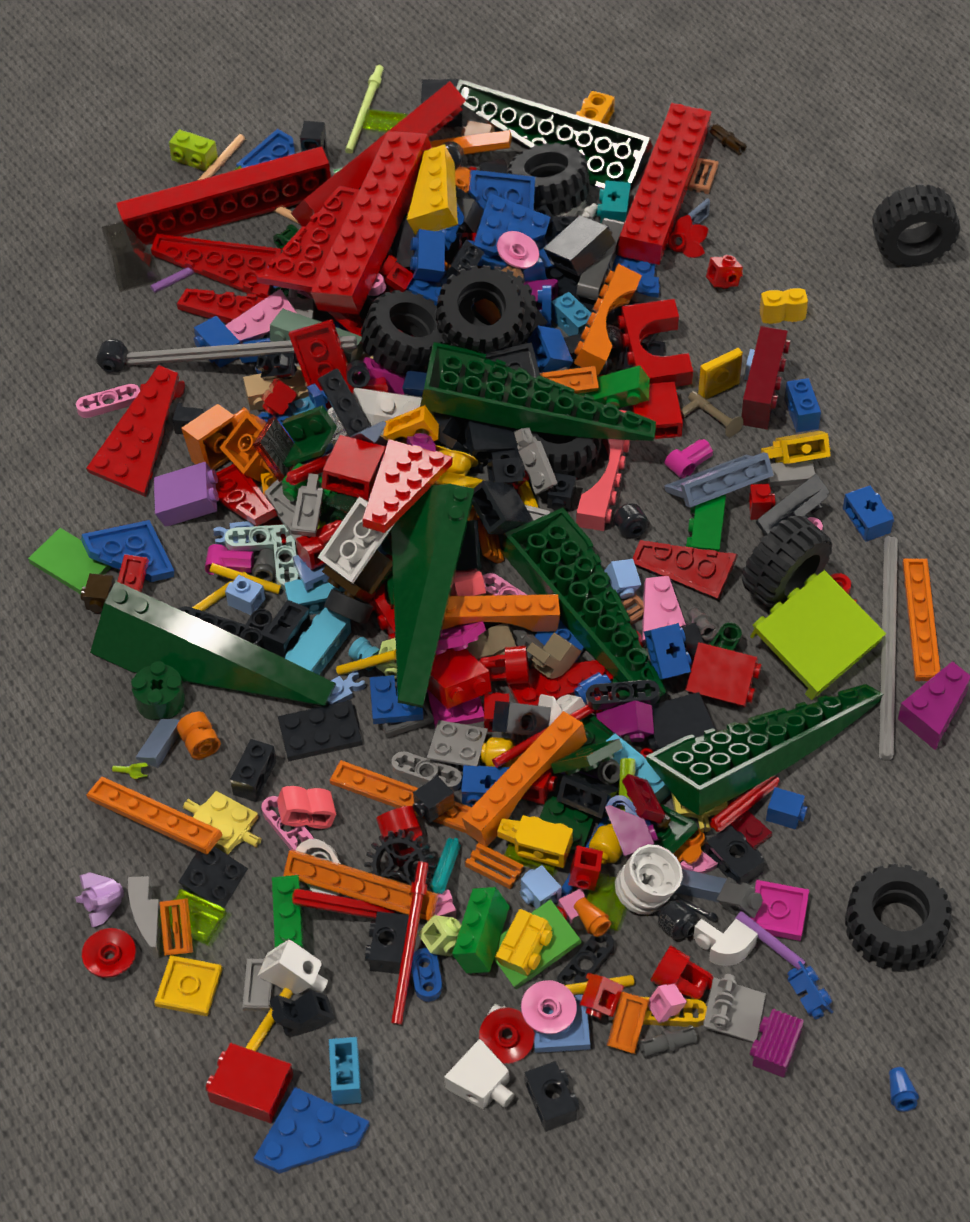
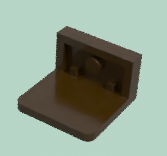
[322,550,393,604]

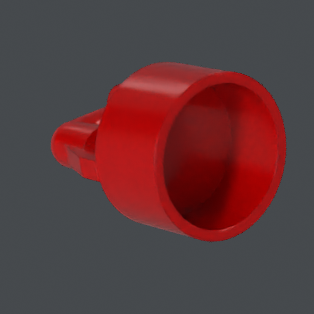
[479,646,529,685]
[376,806,422,868]
[650,945,714,1000]

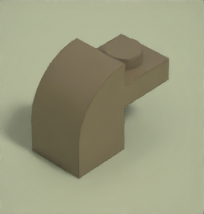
[526,632,582,679]

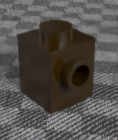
[81,573,115,613]

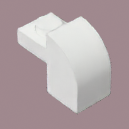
[694,919,758,966]

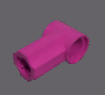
[665,439,713,479]
[205,544,254,575]

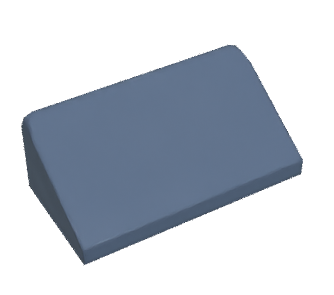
[672,198,710,231]
[350,421,386,443]
[136,719,180,768]
[675,869,727,902]

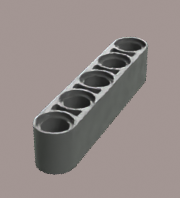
[576,218,625,301]

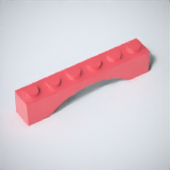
[576,410,630,531]

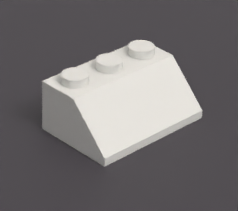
[318,497,392,583]

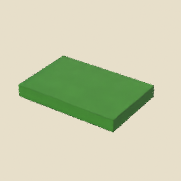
[28,528,112,594]
[494,899,582,989]

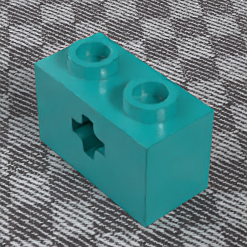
[597,181,631,223]

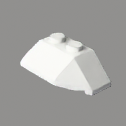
[353,387,434,435]

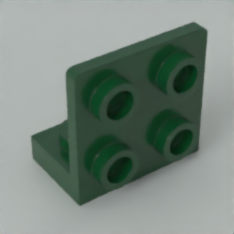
[282,405,337,467]

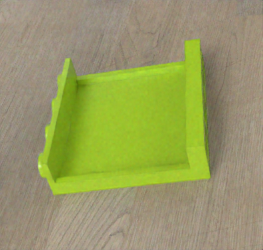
[750,570,886,700]

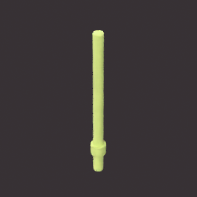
[345,65,383,154]

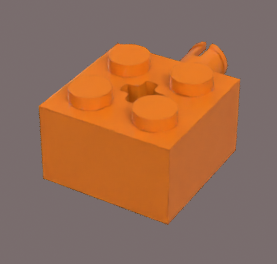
[181,404,250,470]
[220,412,282,482]

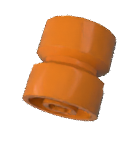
[177,711,221,760]

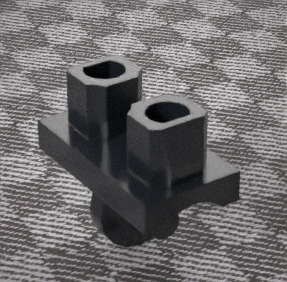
[256,352,297,380]

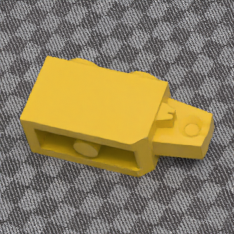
[761,431,831,464]
[498,815,573,868]

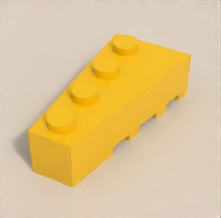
[407,144,458,235]

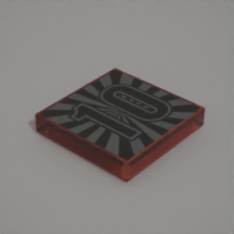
[253,417,294,482]

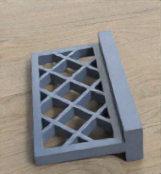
[664,452,774,507]

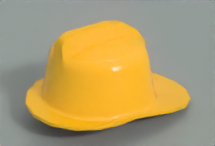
[435,445,478,476]

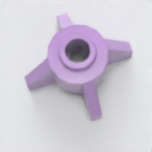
[75,873,124,927]

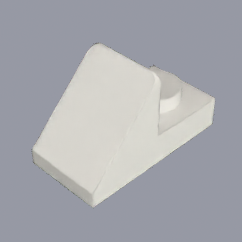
[538,694,585,726]

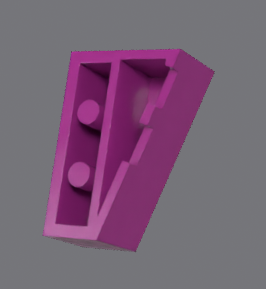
[898,661,970,750]

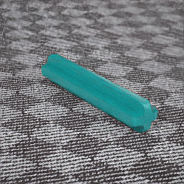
[430,837,461,894]

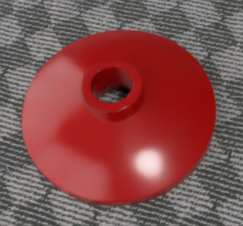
[82,928,136,978]
[479,1008,534,1063]

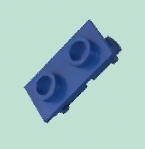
[787,961,833,1019]

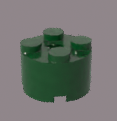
[131,661,185,720]

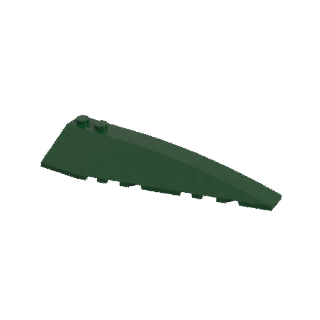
[456,79,653,189]
[420,342,656,441]
[391,484,474,708]
[501,508,666,697]
[90,581,336,706]
[646,684,883,816]

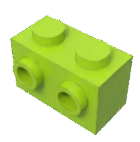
[169,129,218,171]

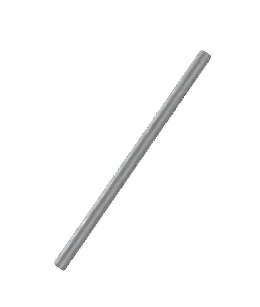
[126,336,357,365]
[879,536,898,760]

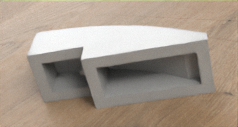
[128,876,161,959]

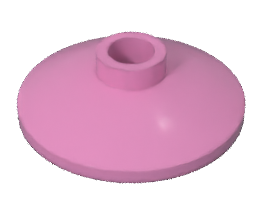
[497,231,539,269]
[521,980,577,1034]

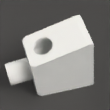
[258,940,328,994]
[444,1039,514,1109]

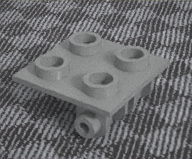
[427,720,488,769]
[703,974,766,1042]

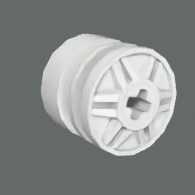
[615,845,683,915]

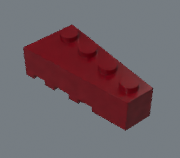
[741,326,791,430]

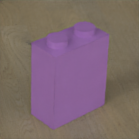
[154,462,219,526]

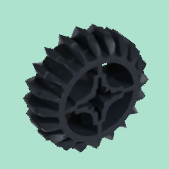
[365,829,436,888]

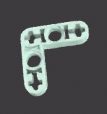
[225,525,298,590]

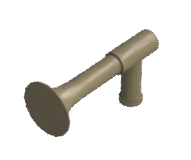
[680,391,743,437]

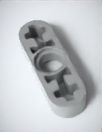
[391,751,462,792]

